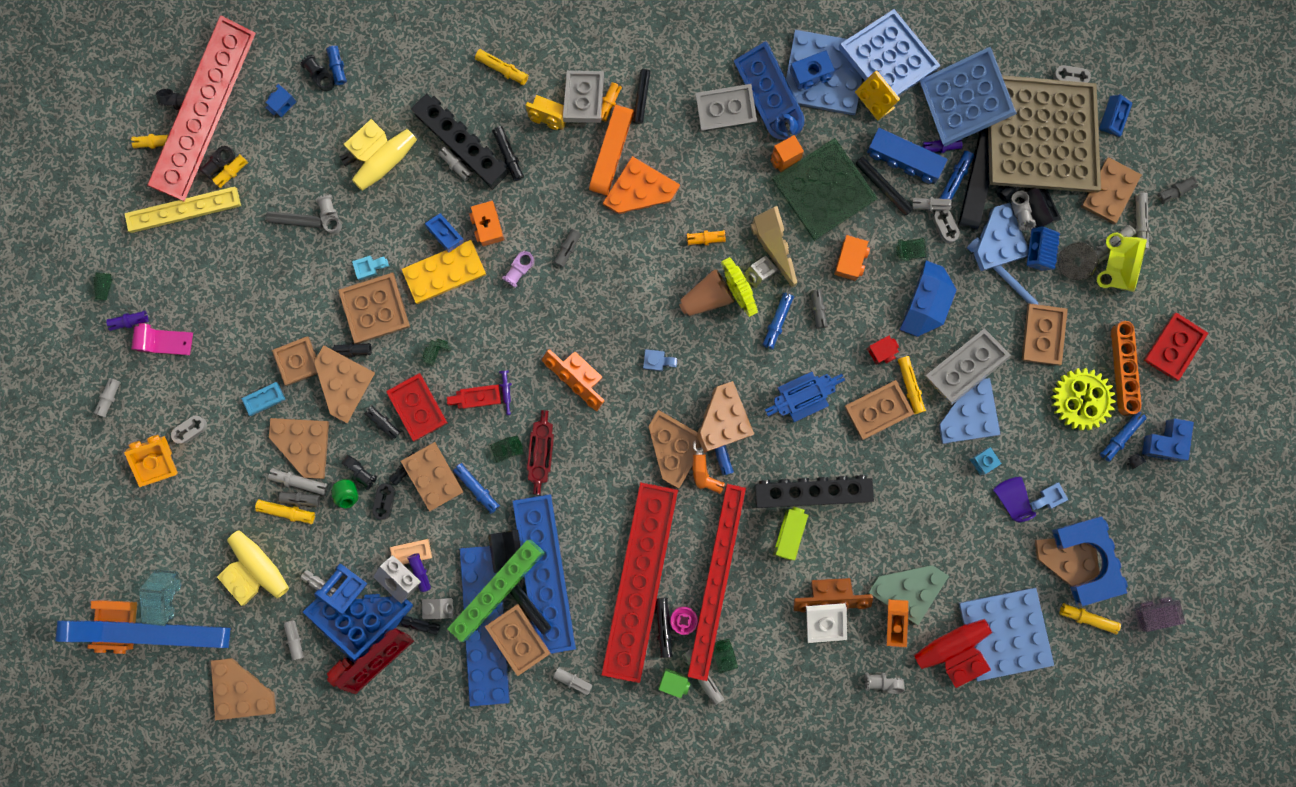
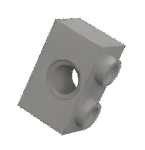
[373,555,421,604]

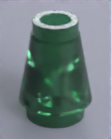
[93,272,113,300]

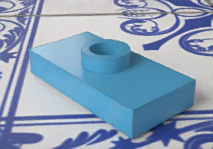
[241,382,286,416]

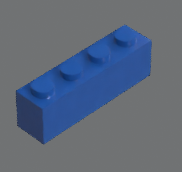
[867,128,948,184]

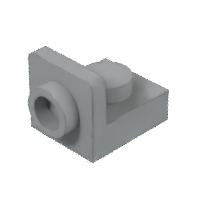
[744,256,778,288]

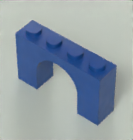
[1052,517,1128,606]

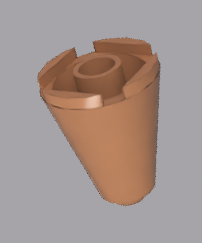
[679,269,734,316]

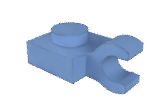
[643,350,677,371]
[1030,482,1068,510]

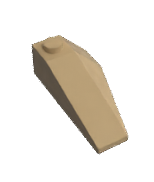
[751,206,797,287]

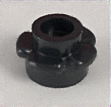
[1127,453,1146,470]

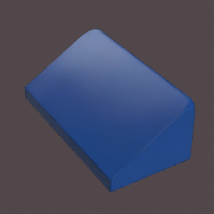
[1099,94,1132,137]

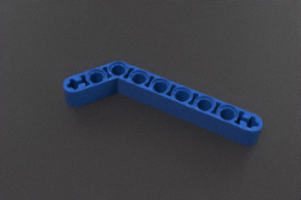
[55,620,231,648]

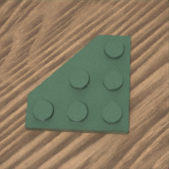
[868,565,949,625]

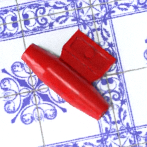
[914,619,992,688]

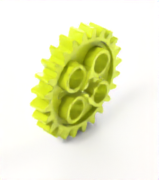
[721,257,758,317]
[1051,368,1116,431]

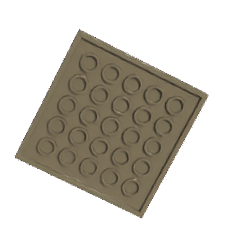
[988,75,1101,193]

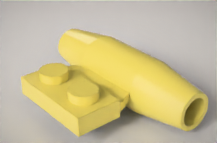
[344,119,417,191]
[217,531,289,606]

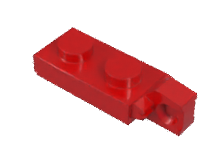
[447,385,501,409]

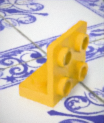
[855,71,900,121]
[525,95,566,130]

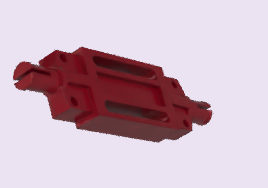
[527,410,554,495]

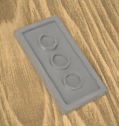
[926,328,1011,405]

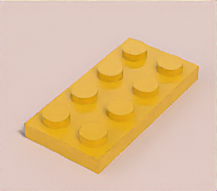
[402,240,486,304]

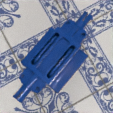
[764,372,845,423]

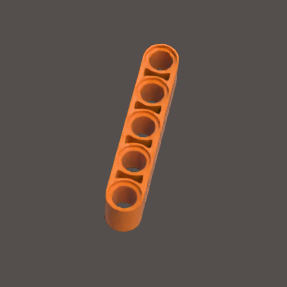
[589,105,634,196]
[1111,321,1141,416]

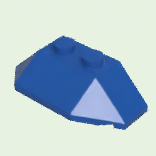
[900,260,957,337]

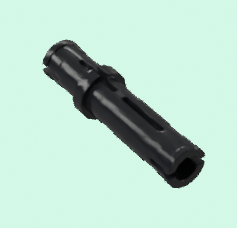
[492,126,524,182]
[656,598,673,658]

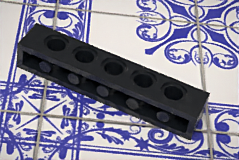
[411,93,508,190]
[754,475,874,509]

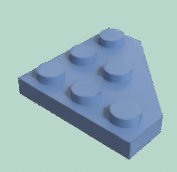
[974,203,1029,271]
[939,378,1000,444]

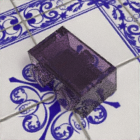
[1135,597,1186,632]

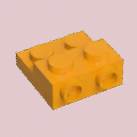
[124,435,178,487]

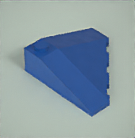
[303,594,413,663]

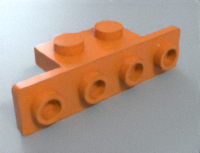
[542,349,604,411]

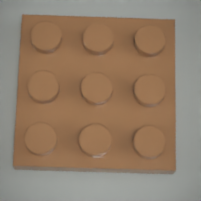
[338,273,410,344]

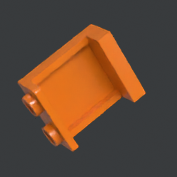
[87,600,137,654]

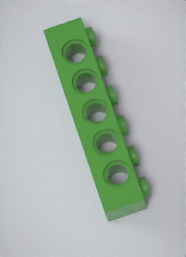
[448,539,545,642]

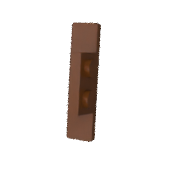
[793,578,873,612]

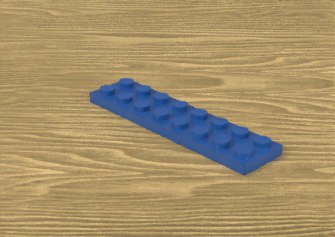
[513,494,576,654]
[460,546,510,706]

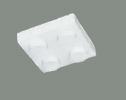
[806,603,847,643]

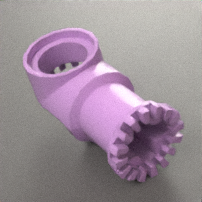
[502,251,534,288]

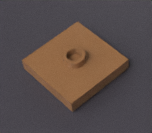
[272,336,318,386]

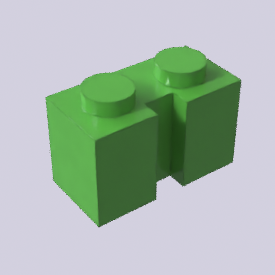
[658,668,690,698]

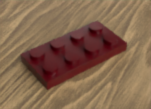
[335,628,414,695]

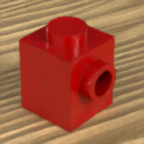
[867,335,899,365]

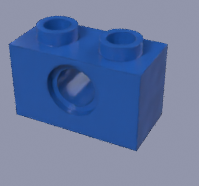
[790,50,835,90]

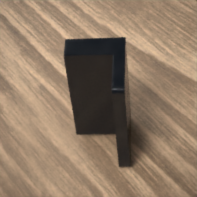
[1019,188,1061,228]
[488,530,521,573]

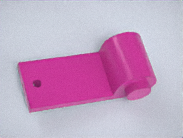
[131,323,193,356]

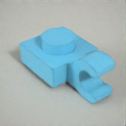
[352,256,389,281]

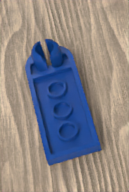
[734,41,804,140]

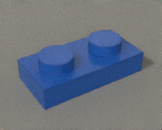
[425,213,464,253]

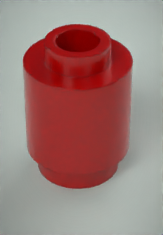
[327,657,354,687]

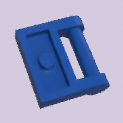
[314,564,367,615]

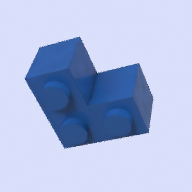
[1142,418,1194,462]

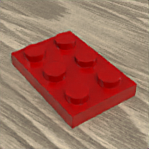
[1143,312,1209,381]
[386,373,448,442]

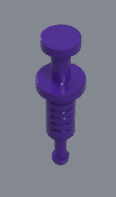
[499,370,512,415]

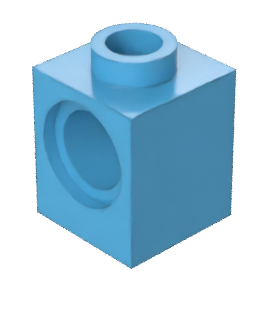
[969,447,1002,476]

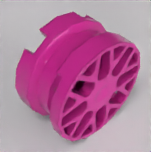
[671,607,698,635]

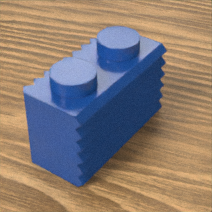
[1027,227,1060,271]

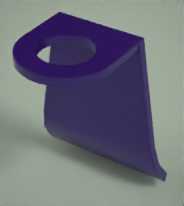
[993,477,1036,523]

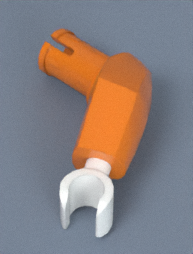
[693,441,725,494]

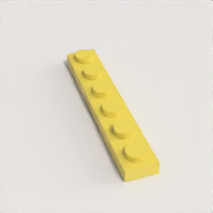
[125,187,241,233]

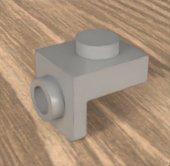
[422,598,453,619]

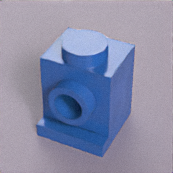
[265,84,296,117]

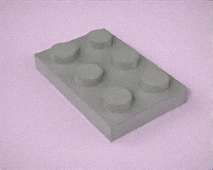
[563,70,604,123]
[696,84,757,131]

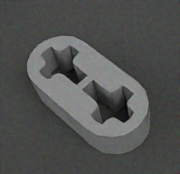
[1053,65,1091,83]
[933,210,960,243]
[171,416,207,444]

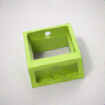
[773,507,808,561]

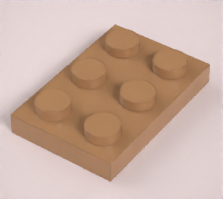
[1081,157,1142,224]
[1022,304,1068,366]
[844,380,914,440]
[401,442,464,511]
[485,604,551,676]

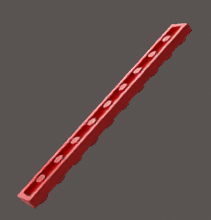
[687,484,746,681]

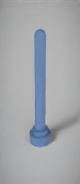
[966,237,1038,305]

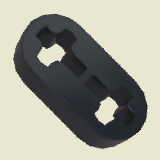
[373,483,395,520]

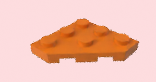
[603,156,680,214]

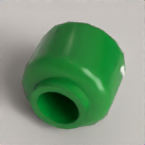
[331,480,359,508]

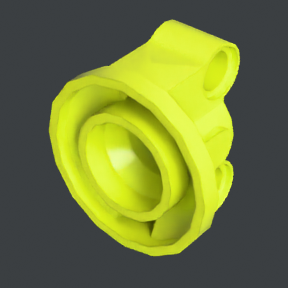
[1097,232,1147,292]

